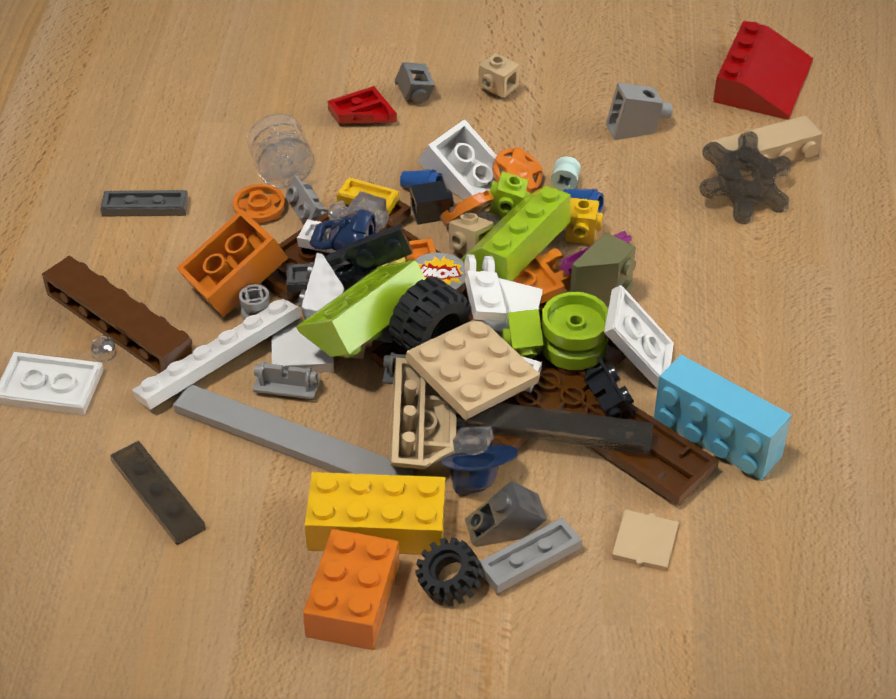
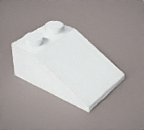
[417,119,504,200]

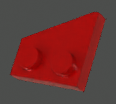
[327,86,397,124]

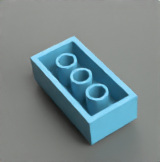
[654,355,792,481]

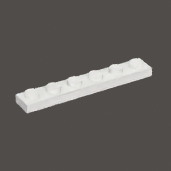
[132,299,302,410]

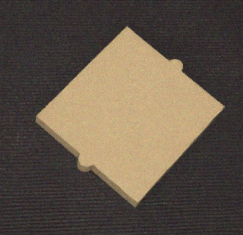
[612,509,679,572]

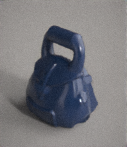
[310,209,377,250]

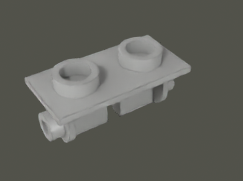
[286,174,328,225]
[253,361,321,399]

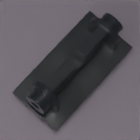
[585,356,635,421]

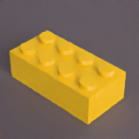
[305,472,445,555]

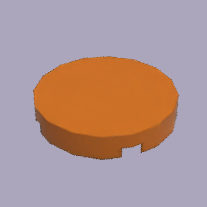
[440,190,494,226]

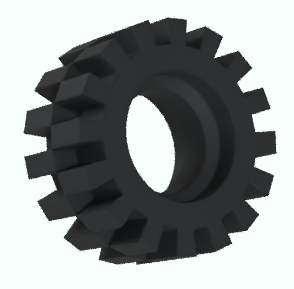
[415,537,484,606]

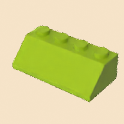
[460,185,571,281]
[296,260,425,358]

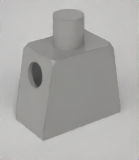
[606,83,673,140]

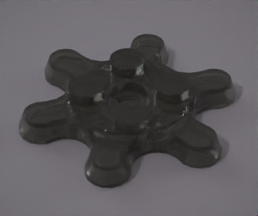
[699,131,791,224]

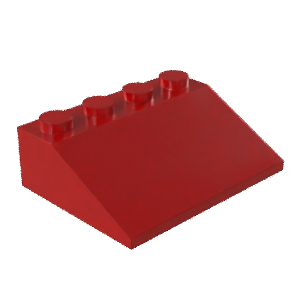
[713,20,813,120]

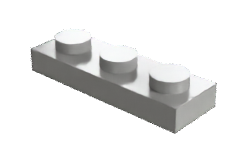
[480,518,582,594]

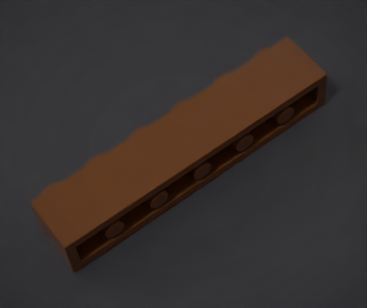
[42,255,192,374]

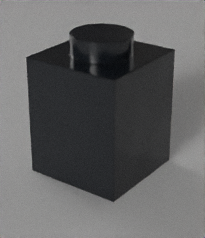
[410,180,454,225]

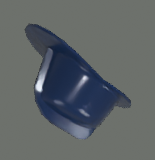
[441,445,518,495]

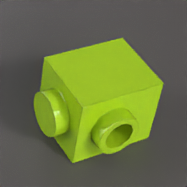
[502,309,544,358]

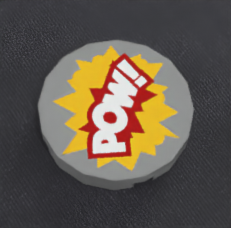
[416,253,466,293]

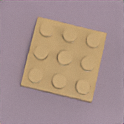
[405,320,540,420]

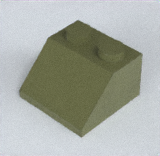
[570,233,636,307]

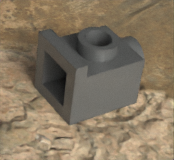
[394,62,435,104]

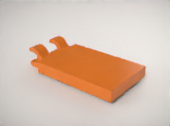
[462,248,571,304]

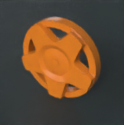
[492,147,543,194]
[233,184,285,223]

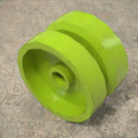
[542,292,608,370]

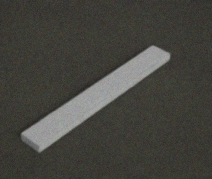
[173,384,413,476]

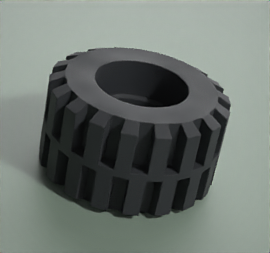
[389,276,471,351]

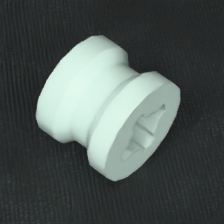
[551,156,581,191]

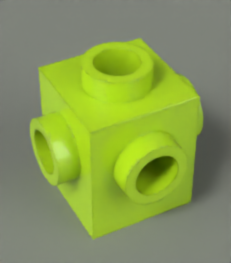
[488,171,530,218]

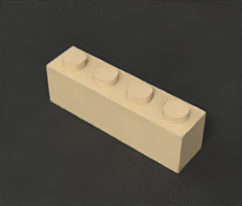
[708,115,823,181]

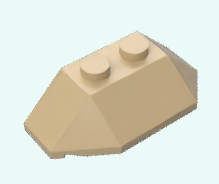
[388,357,457,469]

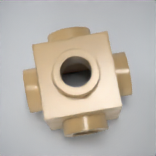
[478,53,520,98]
[449,213,494,256]

